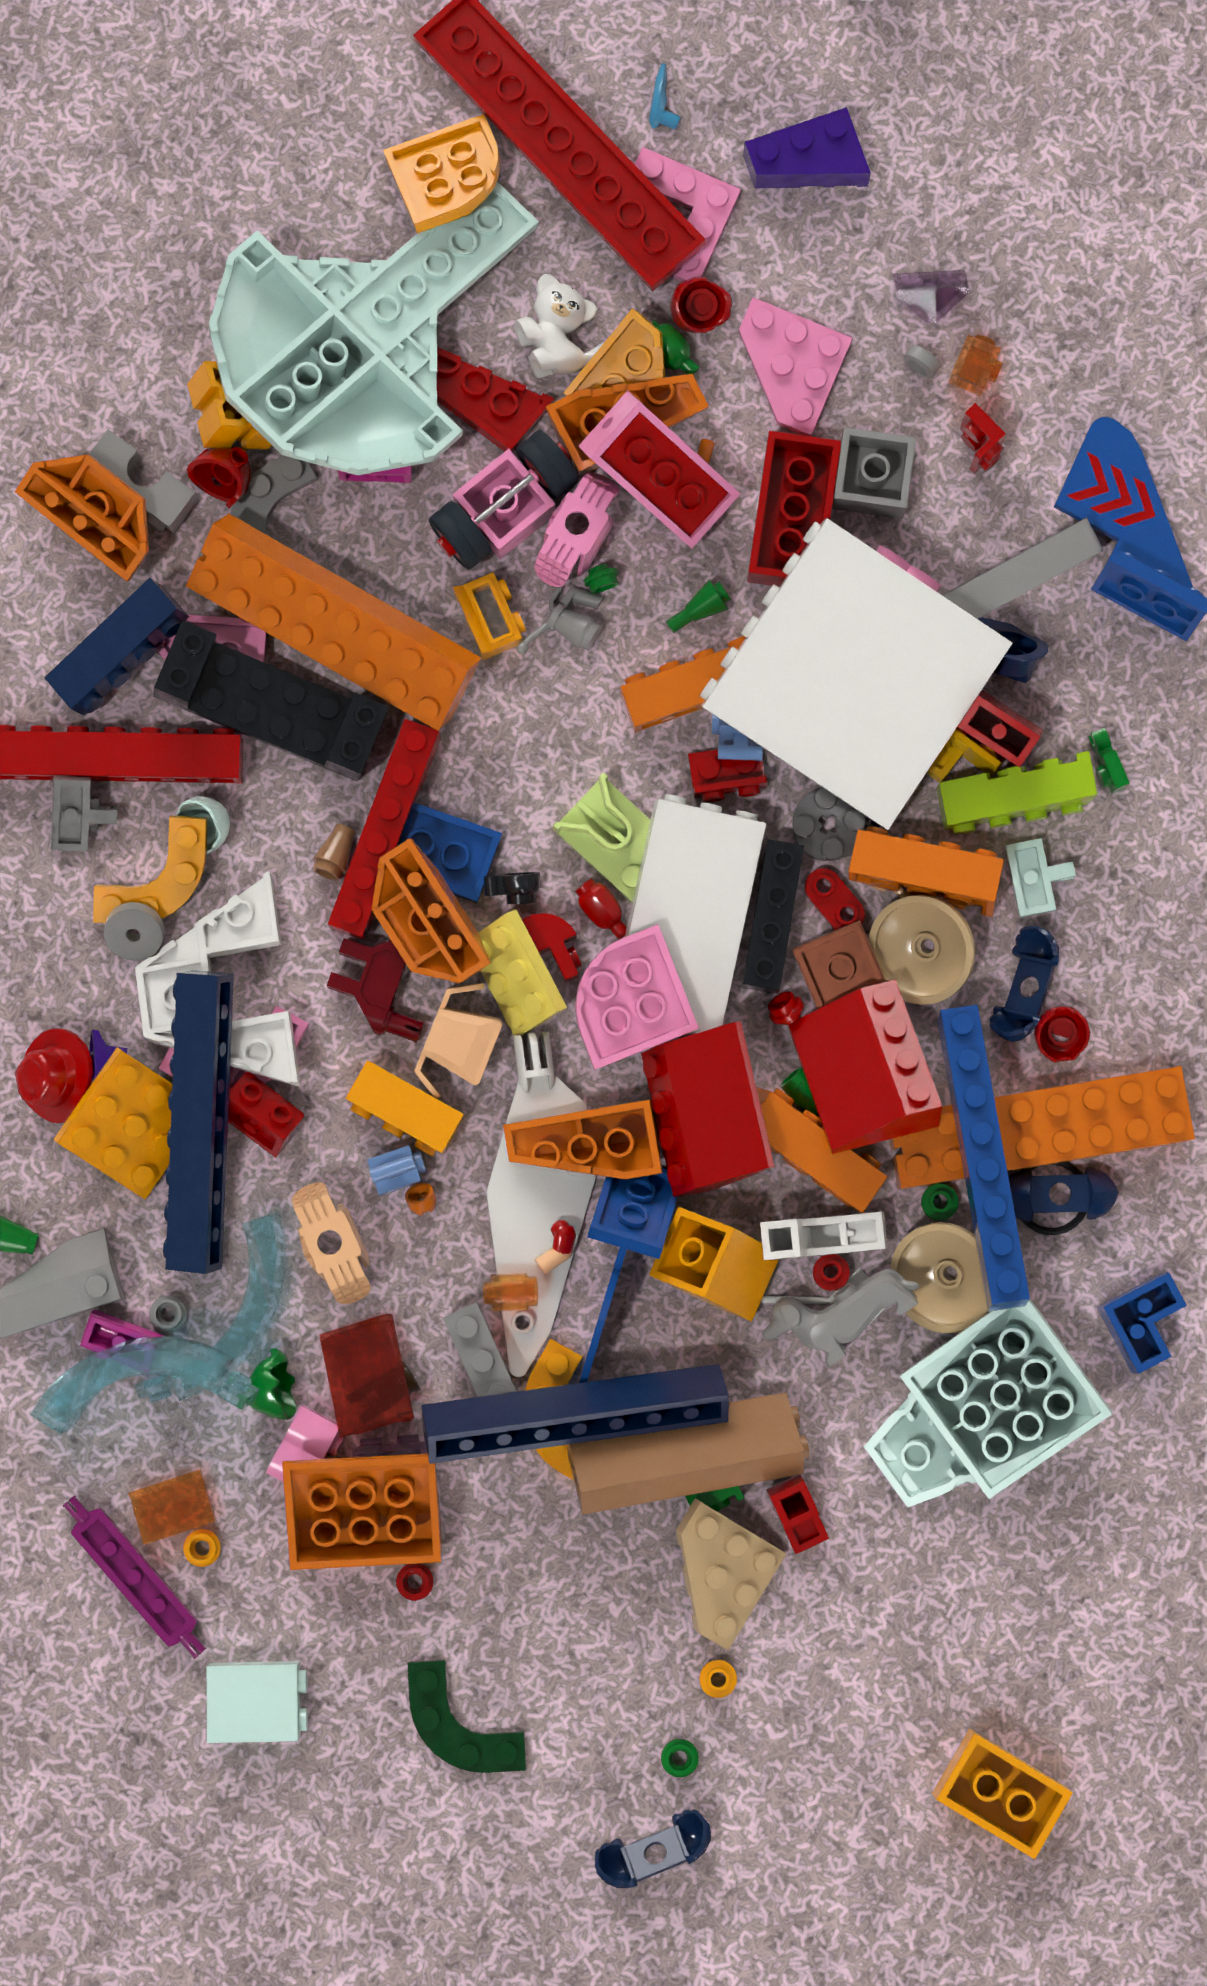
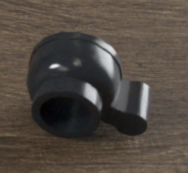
[484,872,540,904]

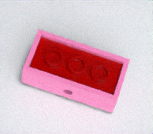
[578,391,740,549]

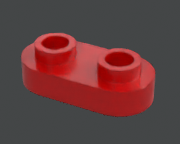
[804,868,865,931]

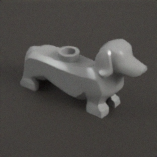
[762,1268,919,1367]

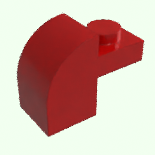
[522,913,582,983]
[766,1475,830,1554]

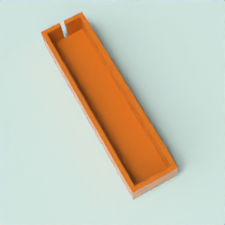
[186,513,481,731]
[889,1066,1195,1190]

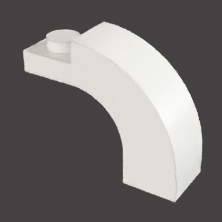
[760,1211,888,1260]

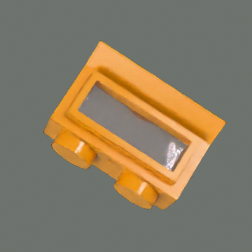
[453,572,526,660]

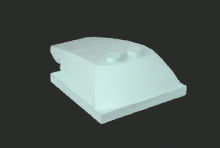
[864,1299,1112,1508]

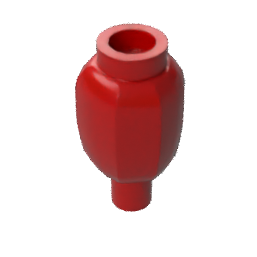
[574,878,627,940]

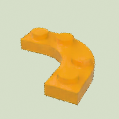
[93,815,208,923]
[525,1338,583,1480]

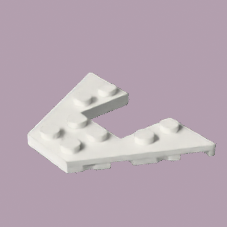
[135,872,300,1086]

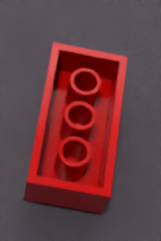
[747,430,841,587]

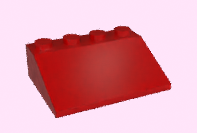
[788,979,942,1154]
[641,1021,775,1197]

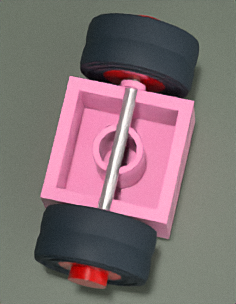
[428,430,579,570]

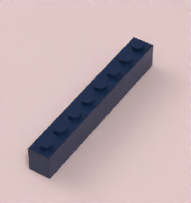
[163,970,234,1274]
[421,1364,729,1464]

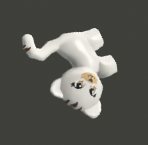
[514,274,604,378]

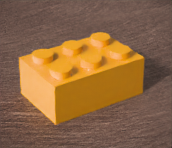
[932,1728,1073,1859]

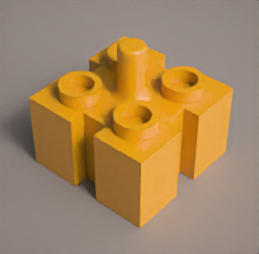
[187,361,272,449]

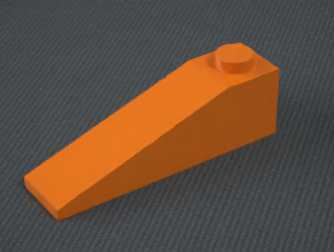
[545,374,709,477]
[503,1100,662,1180]

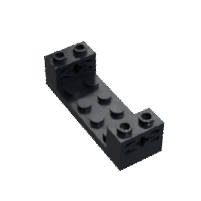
[153,620,389,781]

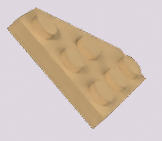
[676,1498,787,1650]

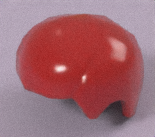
[1033,1006,1091,1063]

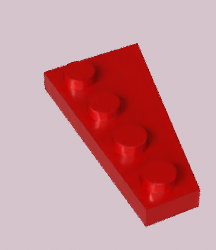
[437,347,555,453]

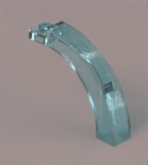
[135,1212,287,1403]
[30,1336,260,1434]

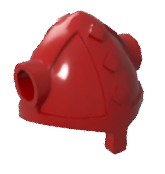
[186,447,251,509]

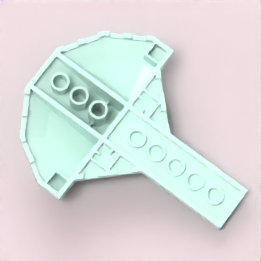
[209,182,539,475]

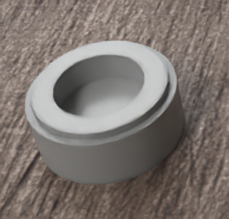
[904,345,941,378]

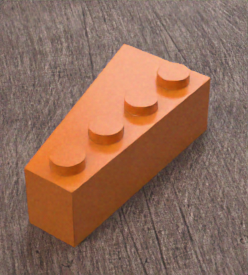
[848,827,1004,918]

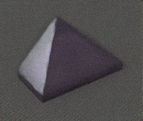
[893,270,969,323]

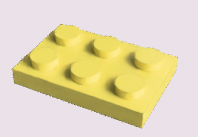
[478,909,567,1036]

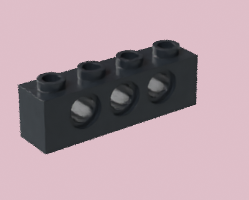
[742,839,804,994]

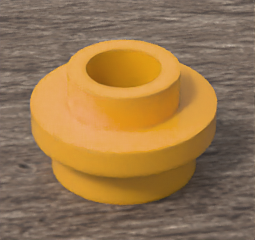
[183,1529,221,1567]
[699,1660,737,1698]

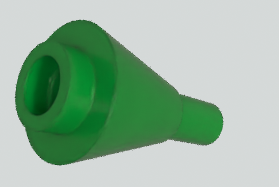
[666,579,731,633]

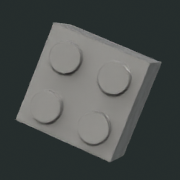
[832,427,916,519]

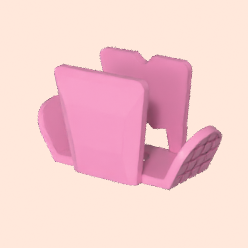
[534,472,620,587]

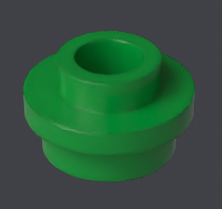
[583,564,619,594]
[921,1183,958,1221]
[661,1739,699,1778]

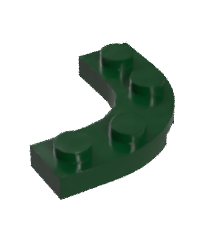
[407,1659,526,1773]

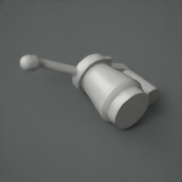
[516,587,604,654]

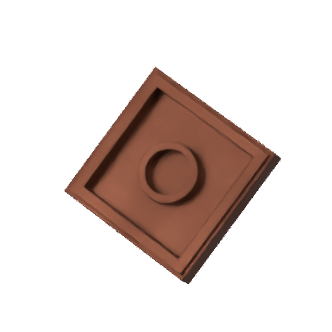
[792,920,886,1009]

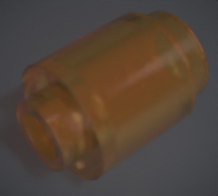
[483,1273,538,1312]

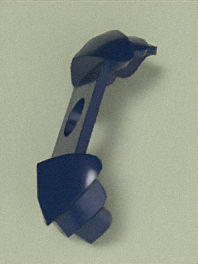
[989,926,1059,1042]
[1008,1167,1119,1222]
[595,1809,711,1888]

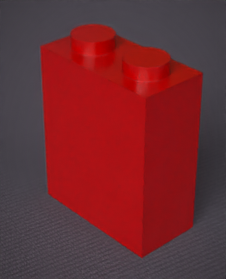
[958,690,1043,767]

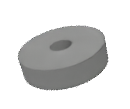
[104,902,165,961]

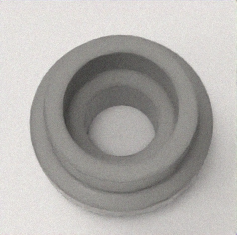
[150,1295,187,1333]

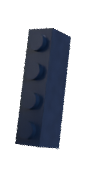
[44,578,189,716]

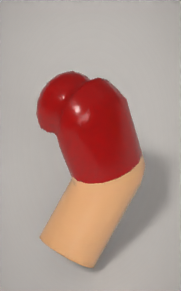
[535,1220,576,1275]

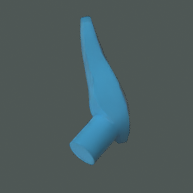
[649,63,680,130]

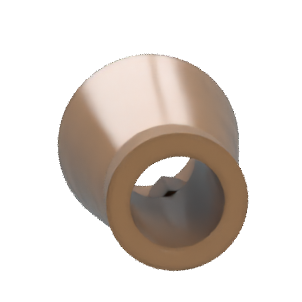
[312,824,356,881]

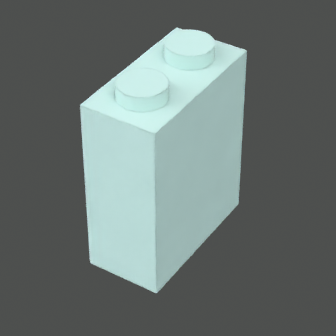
[206,1661,308,1743]

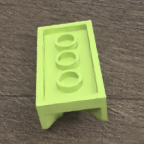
[553,772,650,903]

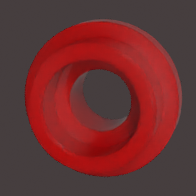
[768,991,804,1025]
[813,1254,850,1292]
[396,1563,434,1601]

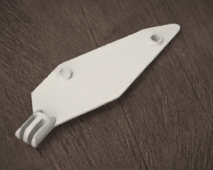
[486,1031,596,1377]

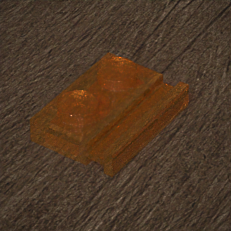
[128,1469,217,1545]

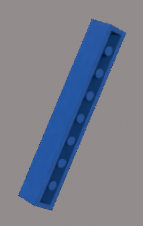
[937,1004,1030,1312]

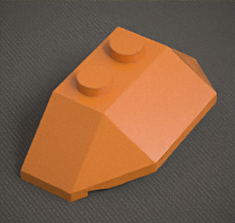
[15,454,149,582]
[371,838,491,983]

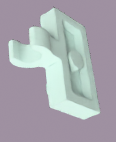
[1005,838,1076,918]

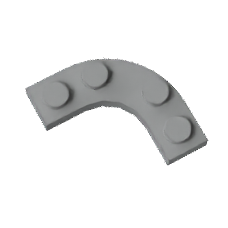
[231,456,317,535]

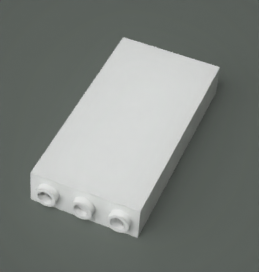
[625,794,766,1035]

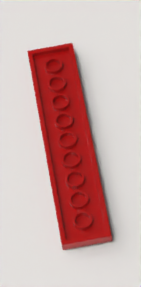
[413,0,706,292]

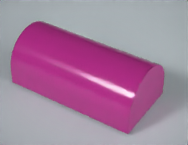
[80,1309,164,1372]

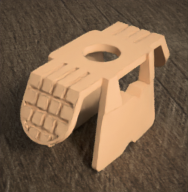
[414,983,503,1099]
[292,1182,371,1304]

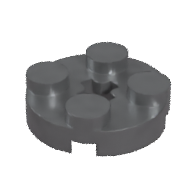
[792,788,865,861]

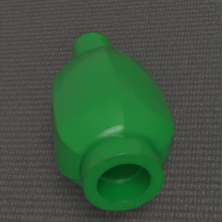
[651,320,700,375]

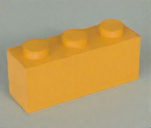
[345,1060,465,1157]

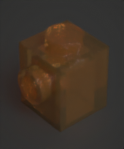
[948,334,1003,396]

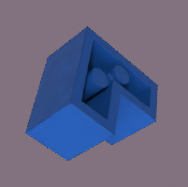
[1097,1272,1187,1374]

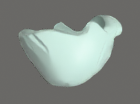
[175,796,230,854]

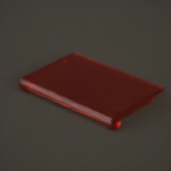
[319,1314,414,1438]

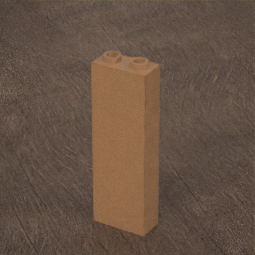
[567,1392,810,1515]

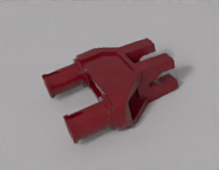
[326,938,424,1043]

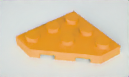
[563,308,665,396]

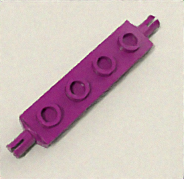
[63,1495,207,1659]

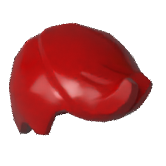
[670,277,732,333]

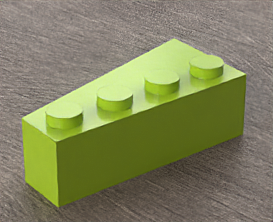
[936,751,1098,835]

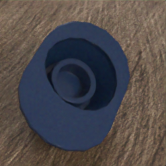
[978,617,1048,683]

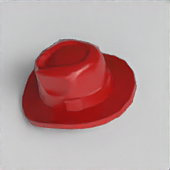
[15,1028,93,1123]

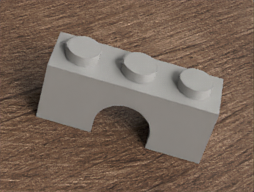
[90,430,199,535]
[443,1302,518,1397]

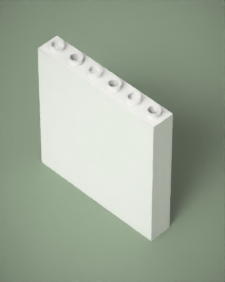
[700,518,1012,830]

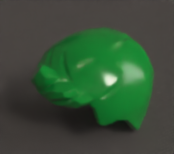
[246,1348,297,1420]

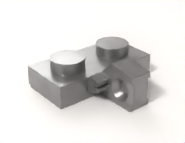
[51,775,118,852]

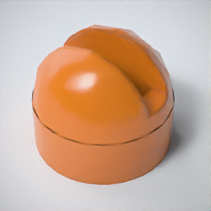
[405,1183,437,1216]

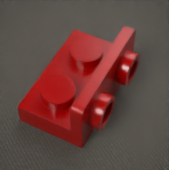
[960,403,1006,474]
[688,749,768,803]
[228,1072,304,1158]

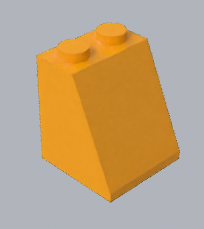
[649,1207,779,1322]

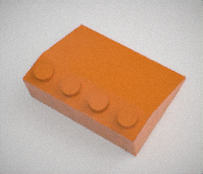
[282,1454,442,1570]

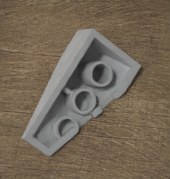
[0,1228,126,1339]

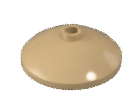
[868,894,975,1005]
[890,1222,988,1333]

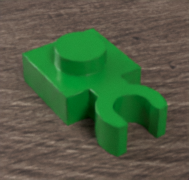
[1088,727,1130,794]

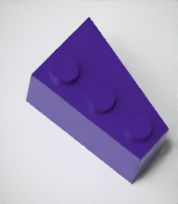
[743,107,871,188]

